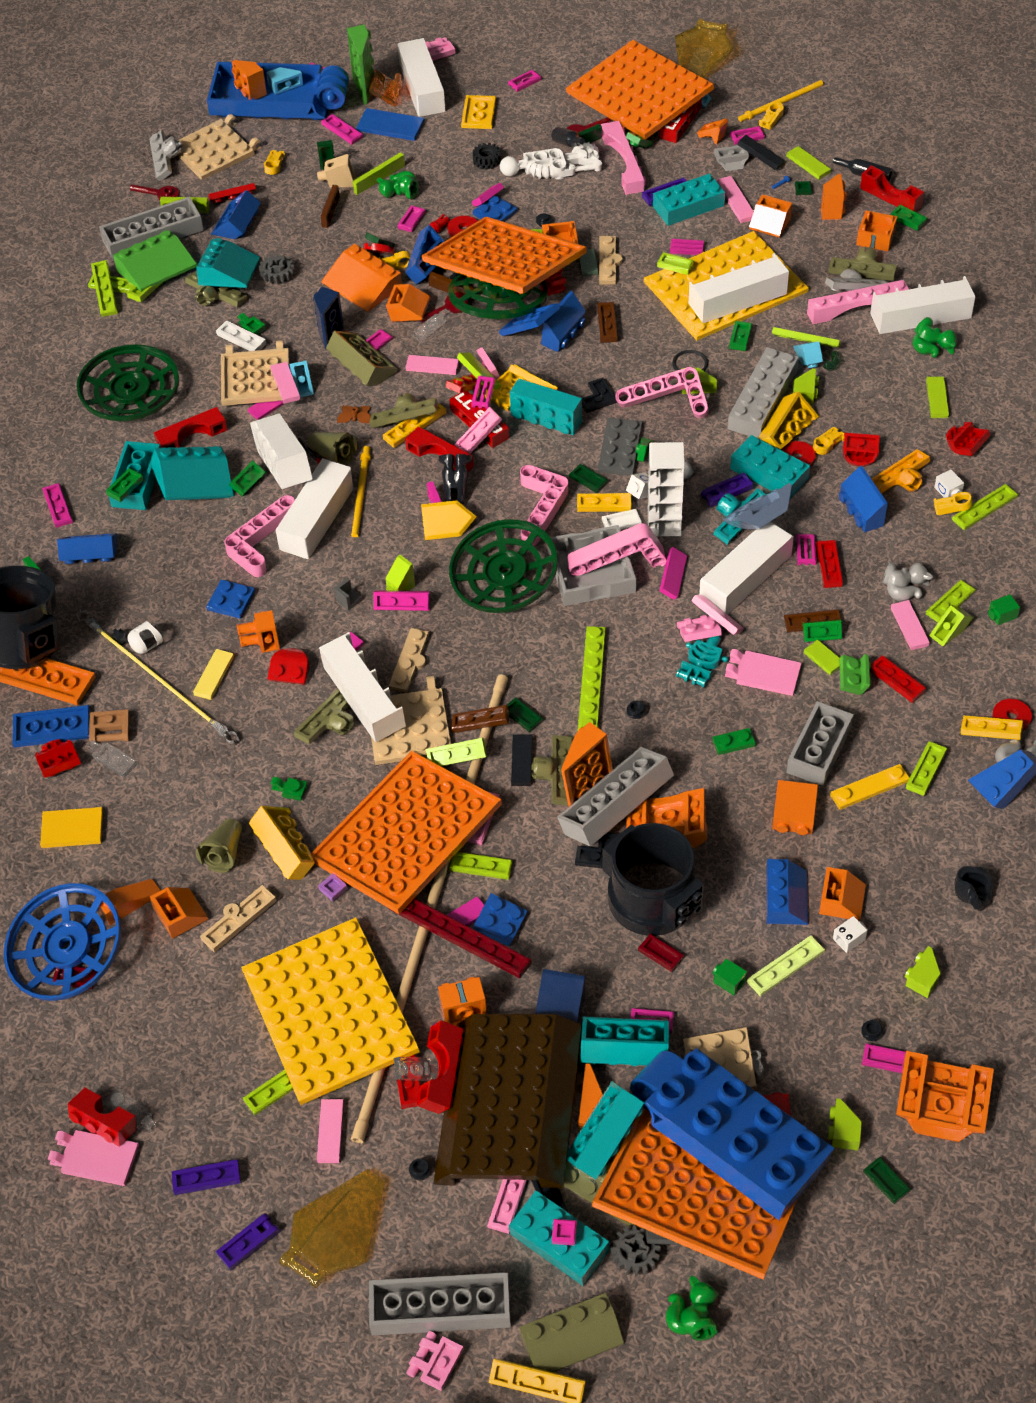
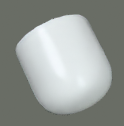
[128,621,163,654]

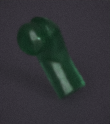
[823,351,840,371]

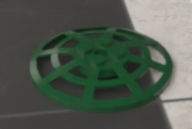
[448,274,548,319]
[76,344,179,421]
[449,519,558,613]

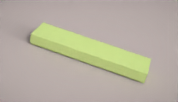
[747,935,825,997]

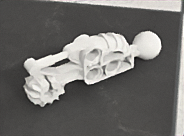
[500,142,602,179]

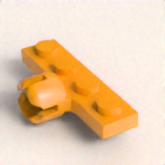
[871,449,930,494]

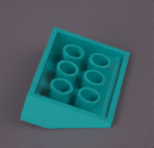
[197,238,260,288]
[151,446,233,500]

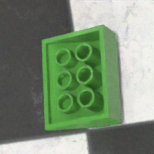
[347,24,375,105]
[113,230,197,292]

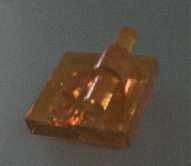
[369,69,402,107]

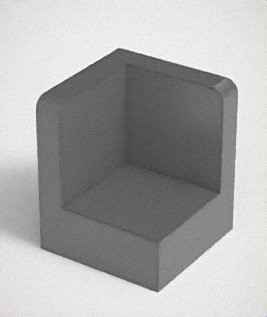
[334,578,362,611]

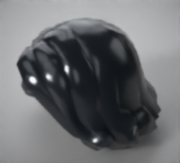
[954,866,993,911]

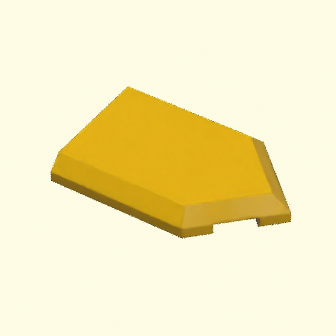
[421,500,477,540]

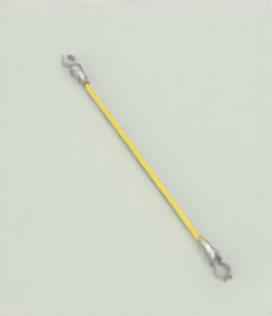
[76,610,239,744]

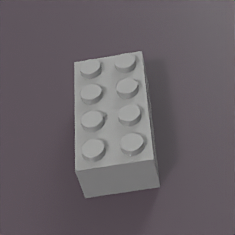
[786,701,854,786]

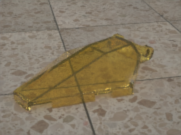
[675,18,733,79]
[279,1169,386,1288]

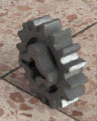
[259,254,295,284]
[611,1225,660,1276]

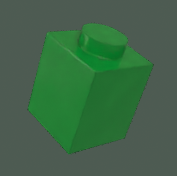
[988,594,1020,625]
[712,959,747,996]

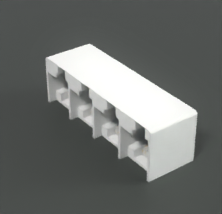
[397,38,445,117]
[689,253,789,323]
[870,276,975,334]
[250,413,313,489]
[648,442,684,536]
[276,458,353,559]
[699,522,793,615]
[319,632,406,742]

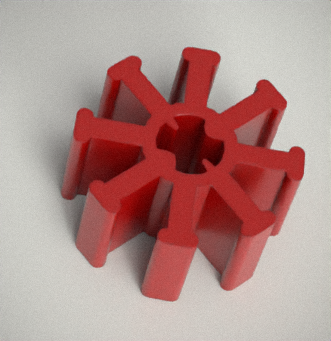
[540,268,566,296]

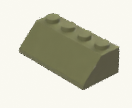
[326,331,398,386]
[519,1293,624,1372]

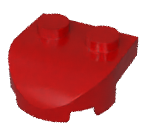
[946,422,991,456]
[842,432,880,467]
[267,648,310,685]
[35,739,81,778]

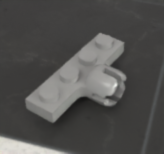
[149,130,183,181]
[825,269,888,291]

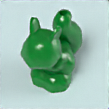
[377,171,419,200]
[912,317,957,358]
[665,1276,719,1341]

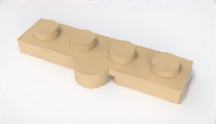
[599,236,622,284]
[389,628,429,693]
[200,885,276,953]

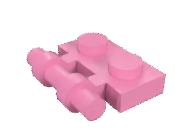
[425,37,456,61]
[677,615,721,642]
[407,1331,464,1391]

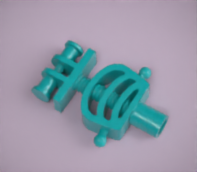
[676,636,728,688]

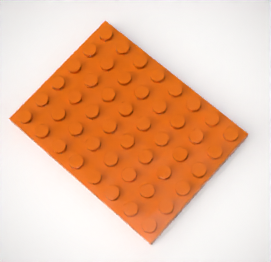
[566,40,714,139]
[422,217,587,294]
[311,751,502,914]
[592,1108,798,1280]

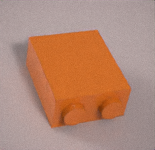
[772,780,818,835]

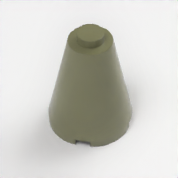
[308,432,357,466]
[196,818,242,873]

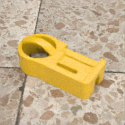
[759,102,783,130]
[264,150,285,175]
[379,251,411,269]
[813,427,844,455]
[934,492,973,515]

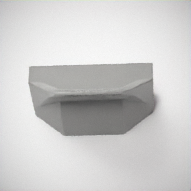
[714,145,749,171]

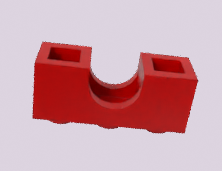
[67,1087,137,1147]

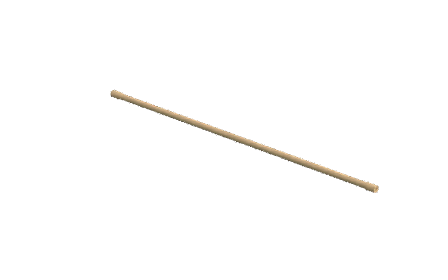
[351,675,508,1144]

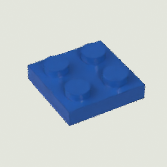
[472,195,517,222]
[206,579,255,619]
[473,893,527,946]

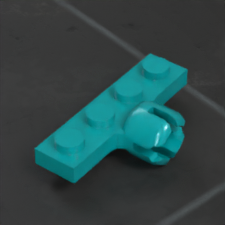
[713,488,767,545]

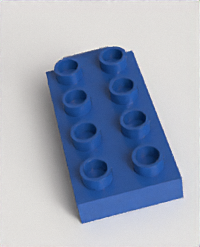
[207,62,349,120]
[630,1048,834,1220]

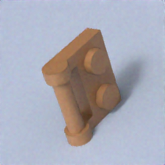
[89,709,130,745]

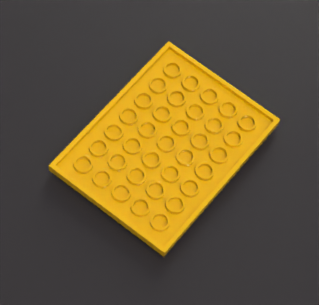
[644,231,809,341]
[241,918,420,1105]

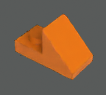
[697,118,728,145]

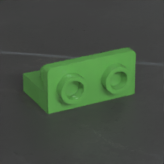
[839,654,871,695]

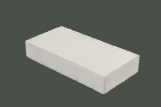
[602,509,641,530]

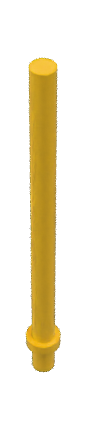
[738,80,823,122]
[351,446,371,537]

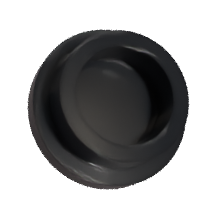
[536,213,552,227]
[111,628,128,645]
[626,701,646,719]
[861,1020,883,1041]
[409,1158,431,1181]

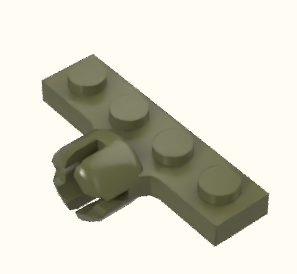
[828,246,897,281]
[185,272,248,307]
[369,393,438,428]
[294,689,354,745]
[531,735,572,806]
[564,1161,634,1229]

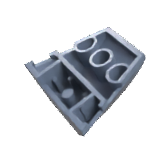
[723,483,792,529]

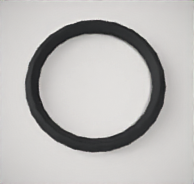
[672,350,708,371]

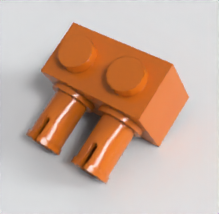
[237,610,280,653]

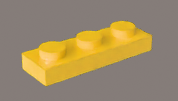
[577,493,631,512]
[961,715,1023,740]

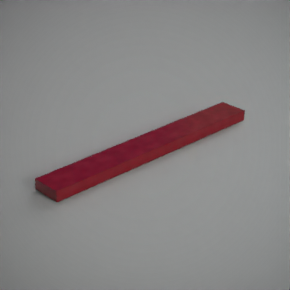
[388,898,532,979]

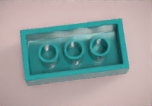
[653,173,725,226]
[510,378,582,435]
[730,435,810,500]
[109,441,160,510]
[581,1017,669,1066]
[567,1081,644,1180]
[508,1190,610,1286]

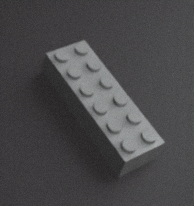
[99,197,203,260]
[728,347,799,438]
[557,747,674,846]
[369,1272,511,1336]

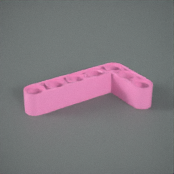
[616,367,709,418]
[520,465,568,547]
[225,495,295,577]
[567,523,666,576]

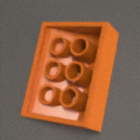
[321,243,402,312]
[561,722,613,806]

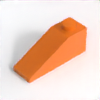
[99,879,161,925]
[579,1063,603,1132]

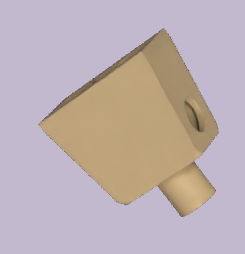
[317,154,356,188]

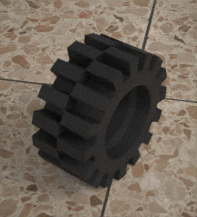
[473,143,501,170]

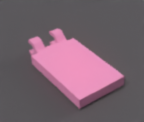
[725,649,801,696]
[48,1130,139,1186]

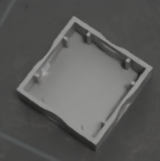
[548,525,636,606]

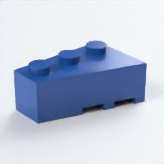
[405,224,445,284]
[968,749,1036,809]

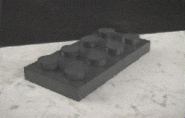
[598,418,642,476]

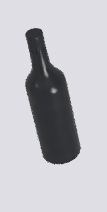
[551,127,585,147]
[833,157,893,182]

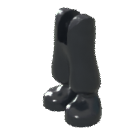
[438,454,472,505]

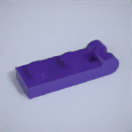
[701,472,753,508]
[216,1213,281,1271]

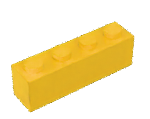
[758,391,819,450]
[249,806,315,880]

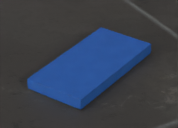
[356,108,424,141]
[499,303,560,336]
[12,705,90,748]

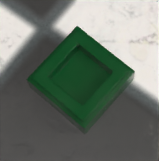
[795,181,812,195]

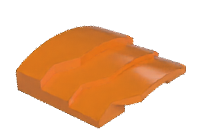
[626,788,707,848]
[896,1051,994,1142]

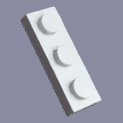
[216,321,266,351]

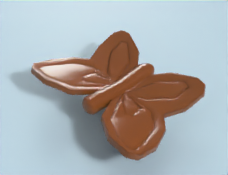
[337,405,371,424]

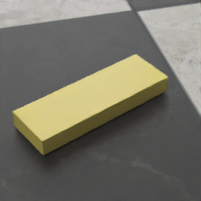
[193,649,234,700]

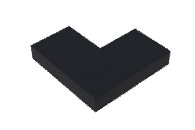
[582,377,618,413]
[575,832,620,869]

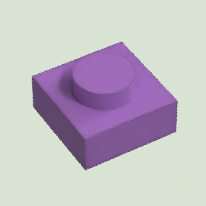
[318,873,348,902]

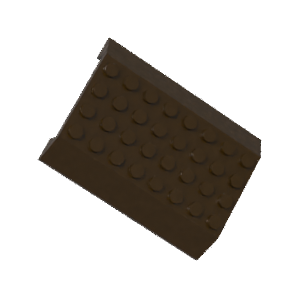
[433,1014,582,1188]

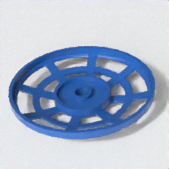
[3,883,122,1001]

